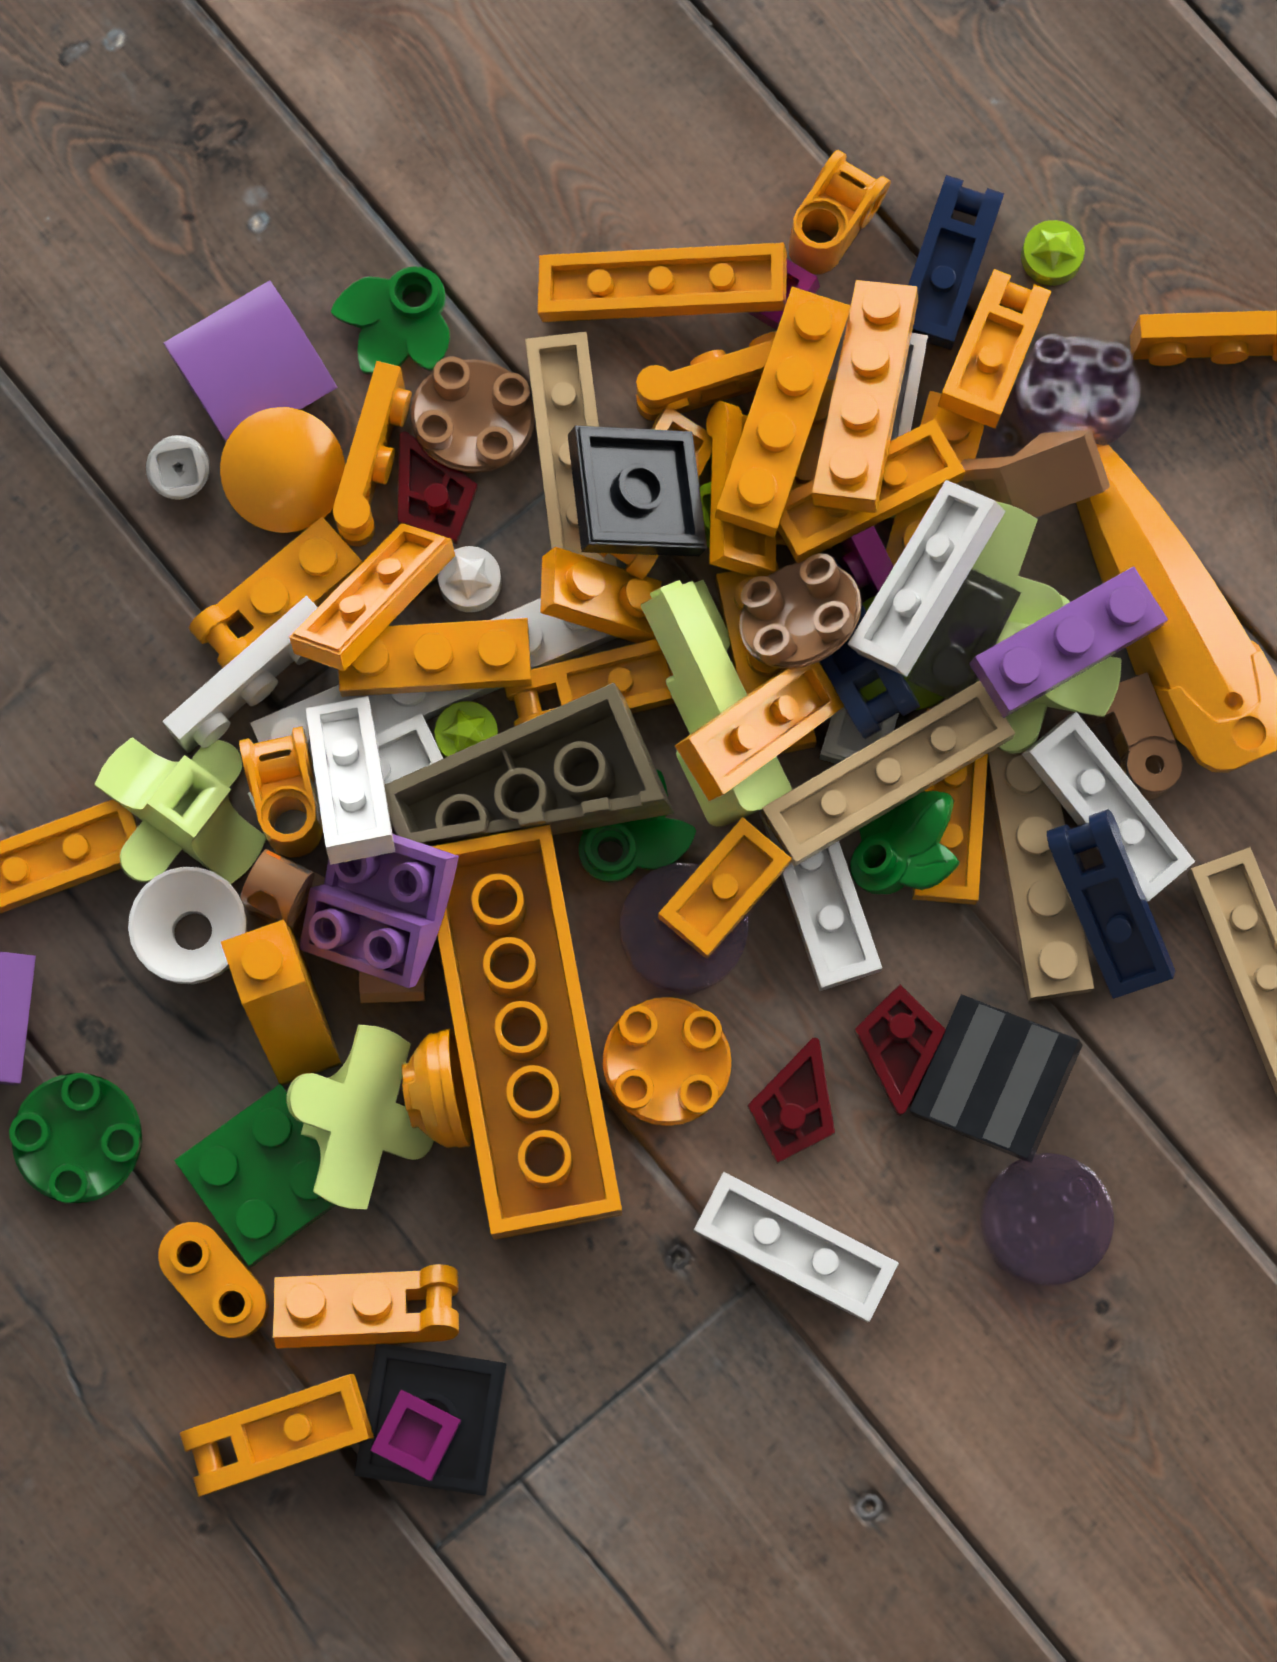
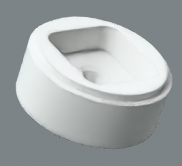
[146,435,210,500]
[438,546,502,612]

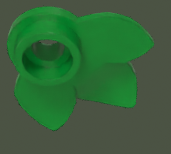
[331,266,450,375]
[579,769,696,882]
[850,791,960,894]

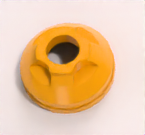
[402,1028,472,1148]

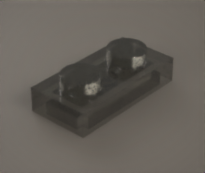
[903,568,1021,699]

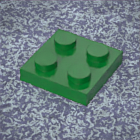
[174,1083,336,1267]

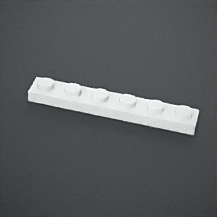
[250,598,618,763]

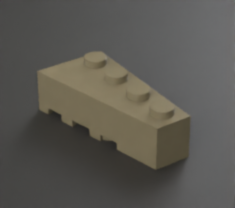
[385,683,674,846]

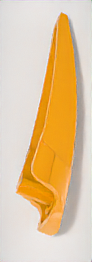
[1055,410,1277,773]

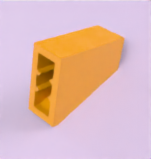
[221,919,342,1085]

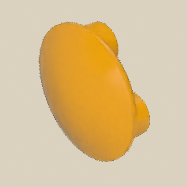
[220,407,345,533]
[603,997,731,1126]

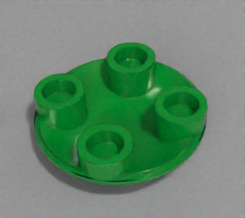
[9,1073,142,1203]

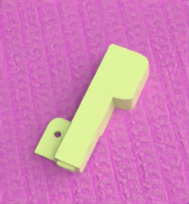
[640,580,792,826]

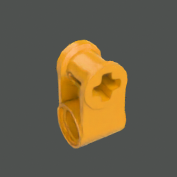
[789,150,891,274]
[239,726,323,857]

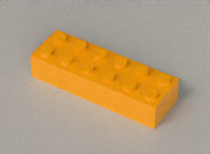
[431,825,622,1240]

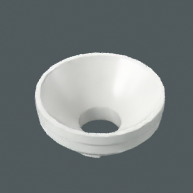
[128,867,247,984]

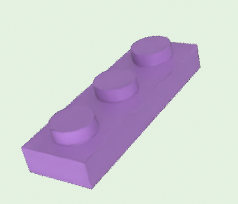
[969,566,1168,718]

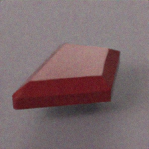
[398,431,478,544]
[854,984,946,1116]
[747,1038,835,1164]

